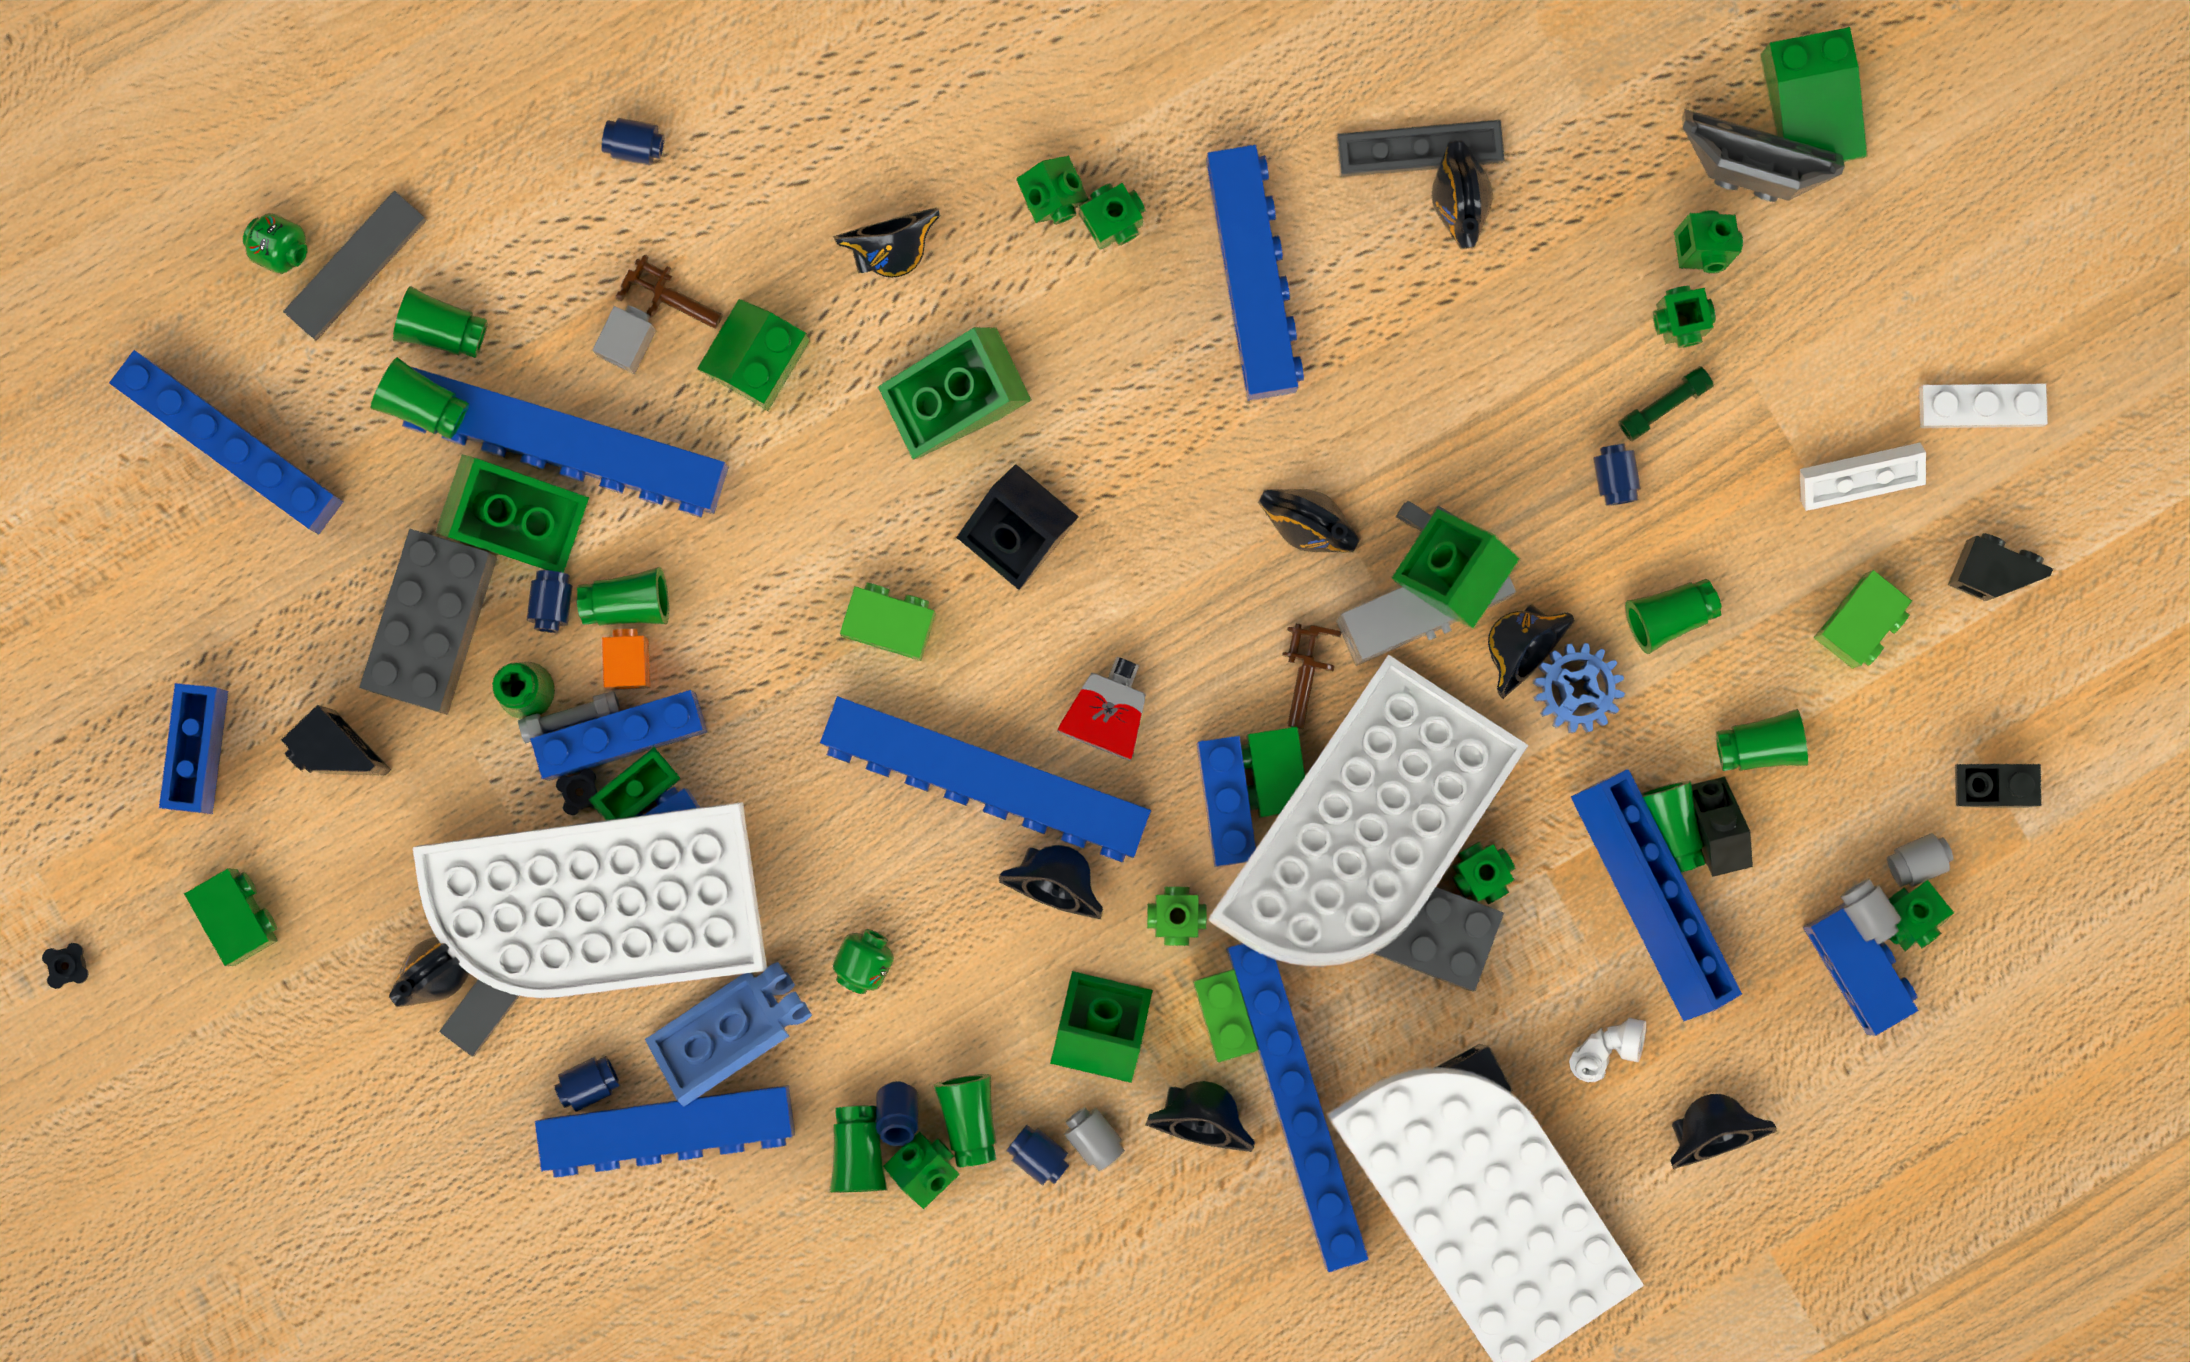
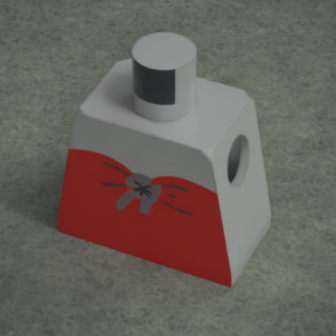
[1057,657,1146,762]

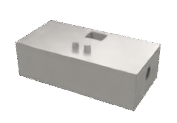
[1336,576,1516,666]

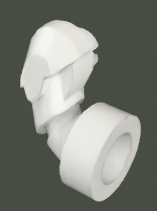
[1569,1018,1646,1082]

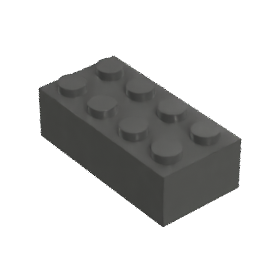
[359,528,497,715]
[1373,887,1504,992]

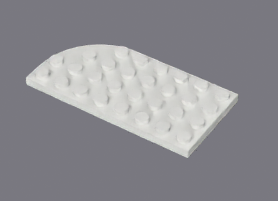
[1209,655,1528,966]
[413,802,767,998]
[1328,1068,1644,1362]

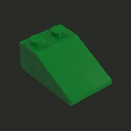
[1760,27,1867,162]
[878,327,1031,459]
[435,454,589,573]

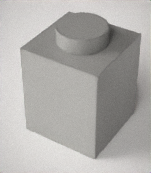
[592,305,656,375]

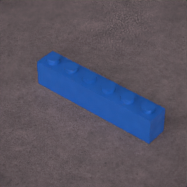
[1206,145,1304,401]
[109,350,344,534]
[1571,769,1742,1022]
[535,1085,795,1178]

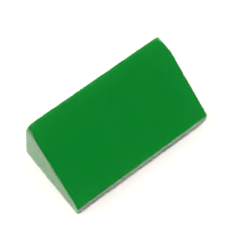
[589,747,681,820]

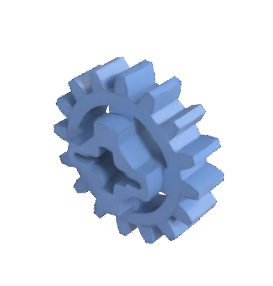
[1533,643,1625,733]

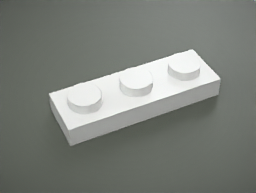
[1919,384,2047,428]
[1800,443,1926,511]

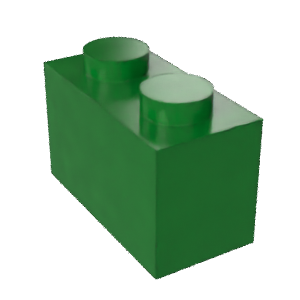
[1241,727,1305,818]
[184,868,278,966]

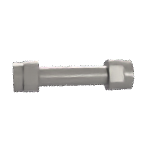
[518,691,621,744]

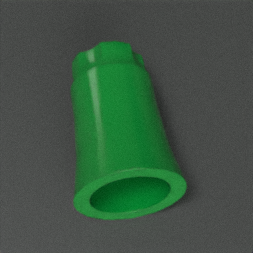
[393,286,488,358]
[370,357,469,440]
[577,567,669,626]
[1625,579,1722,654]
[492,662,555,719]
[1716,709,1808,771]
[1641,781,1706,873]
[933,1074,996,1167]
[829,1106,888,1193]

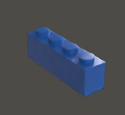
[530,690,708,781]

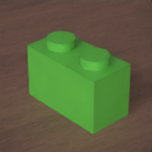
[1814,570,1912,669]
[840,582,936,661]
[1193,969,1258,1063]

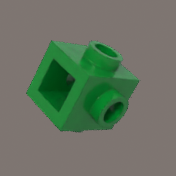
[1016,156,1089,225]
[1080,183,1146,250]
[1674,210,1743,273]
[1653,285,1716,348]
[1452,842,1516,904]
[1888,880,1954,951]
[883,1131,960,1209]

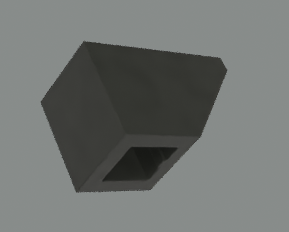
[1948,533,2054,601]
[1955,764,2042,808]
[1692,777,1753,877]

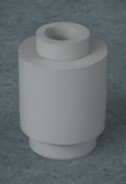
[1887,833,1954,887]
[1841,879,1901,944]
[1064,1107,1125,1171]

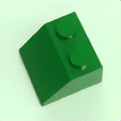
[697,299,810,411]
[1391,508,1520,629]
[1050,971,1153,1083]

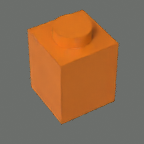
[602,629,650,690]

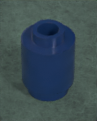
[602,118,665,166]
[1593,444,1641,506]
[527,570,573,633]
[554,1056,620,1112]
[876,1081,918,1146]
[1006,1125,1070,1186]

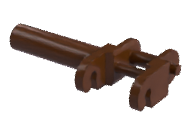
[616,255,723,329]
[1282,623,1341,729]

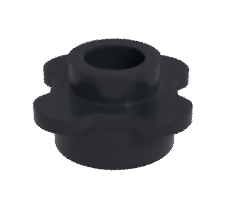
[556,769,597,815]
[42,943,89,989]

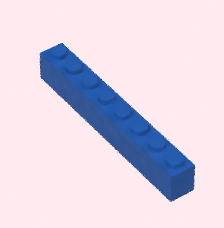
[402,366,729,518]
[820,696,1151,863]
[1226,943,1369,1273]

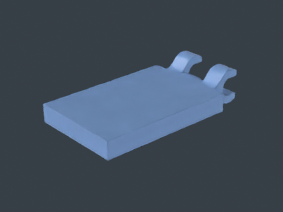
[645,962,812,1107]

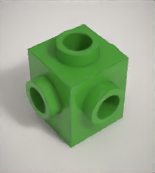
[1147,887,1206,946]

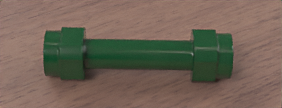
[1618,366,1714,441]

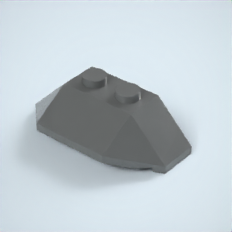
[1682,109,1845,202]

